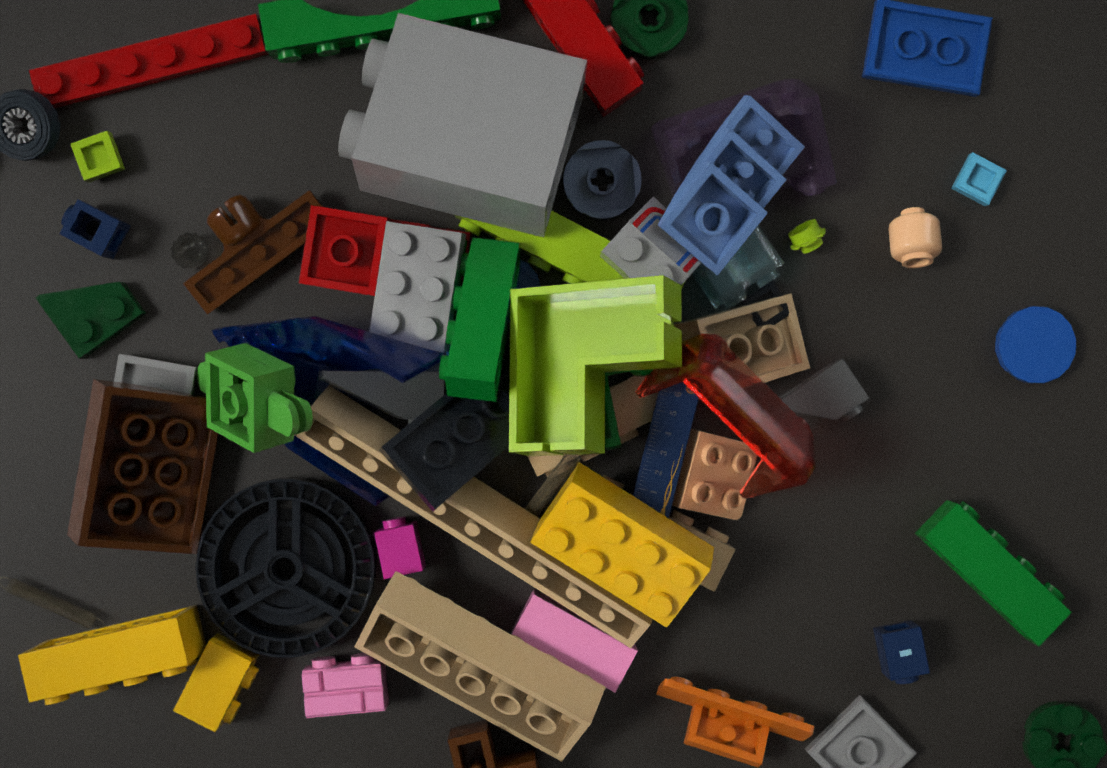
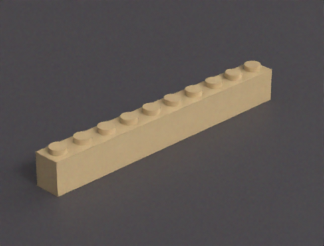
[295,385,653,648]

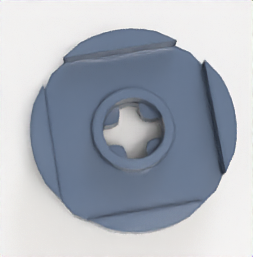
[563,140,642,220]

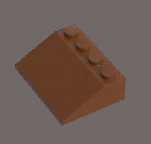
[67,379,218,554]

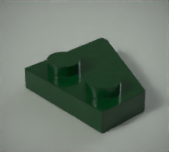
[35,281,146,359]

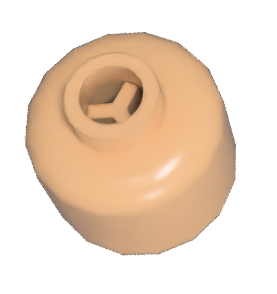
[888,207,942,268]

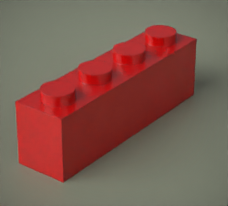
[522,0,644,117]

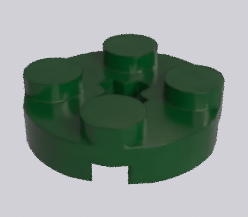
[610,0,689,60]
[1022,701,1107,768]

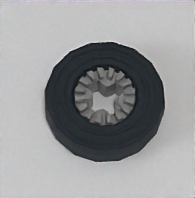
[0,89,60,161]

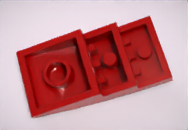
[299,205,473,296]

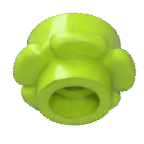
[788,219,826,254]

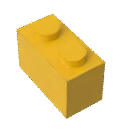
[173,634,259,732]

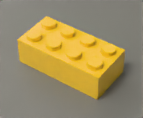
[530,462,714,628]
[18,605,206,705]

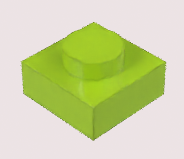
[71,131,125,183]

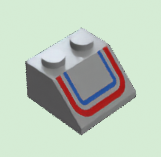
[600,197,701,285]

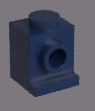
[59,199,131,259]

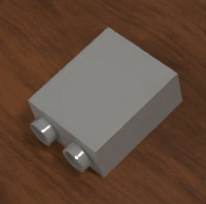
[338,13,587,238]

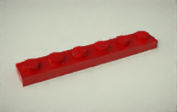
[29,13,268,108]

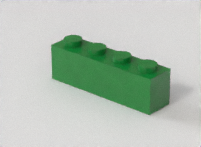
[439,238,521,402]
[915,500,1072,646]

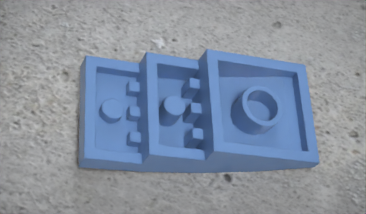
[658,95,805,276]

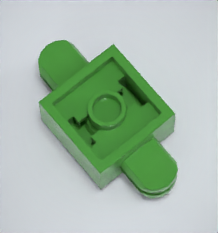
[197,343,313,453]

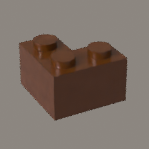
[448,720,540,768]

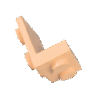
[672,429,758,520]

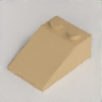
[674,293,810,400]

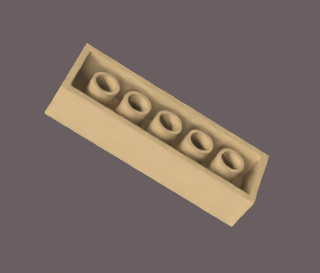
[355,571,606,762]

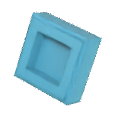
[951,152,1007,206]

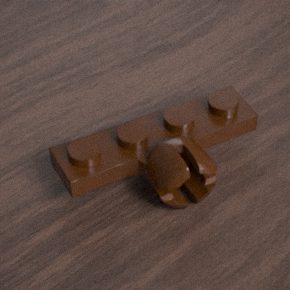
[183,190,323,315]

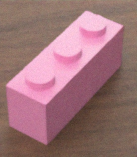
[511,589,638,693]

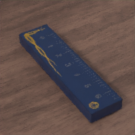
[633,373,702,518]

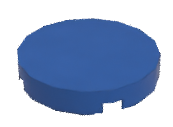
[995,306,1076,383]

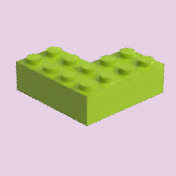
[509,275,682,456]

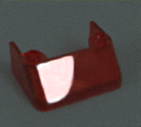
[635,333,816,499]

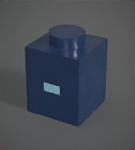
[873,620,930,684]

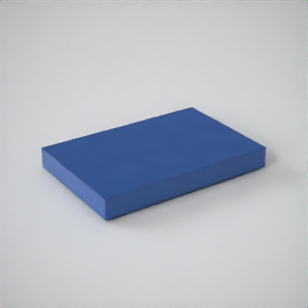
[862,0,993,97]

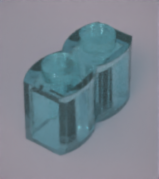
[692,225,784,310]

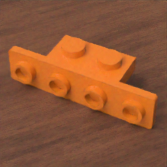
[656,677,815,768]

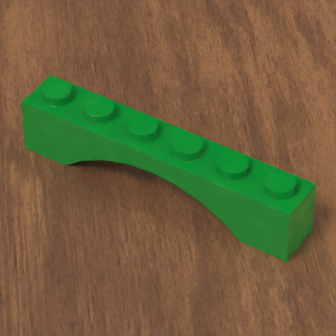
[258,0,501,63]

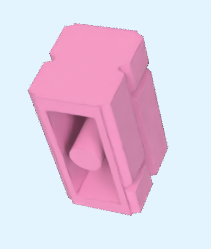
[302,653,389,718]

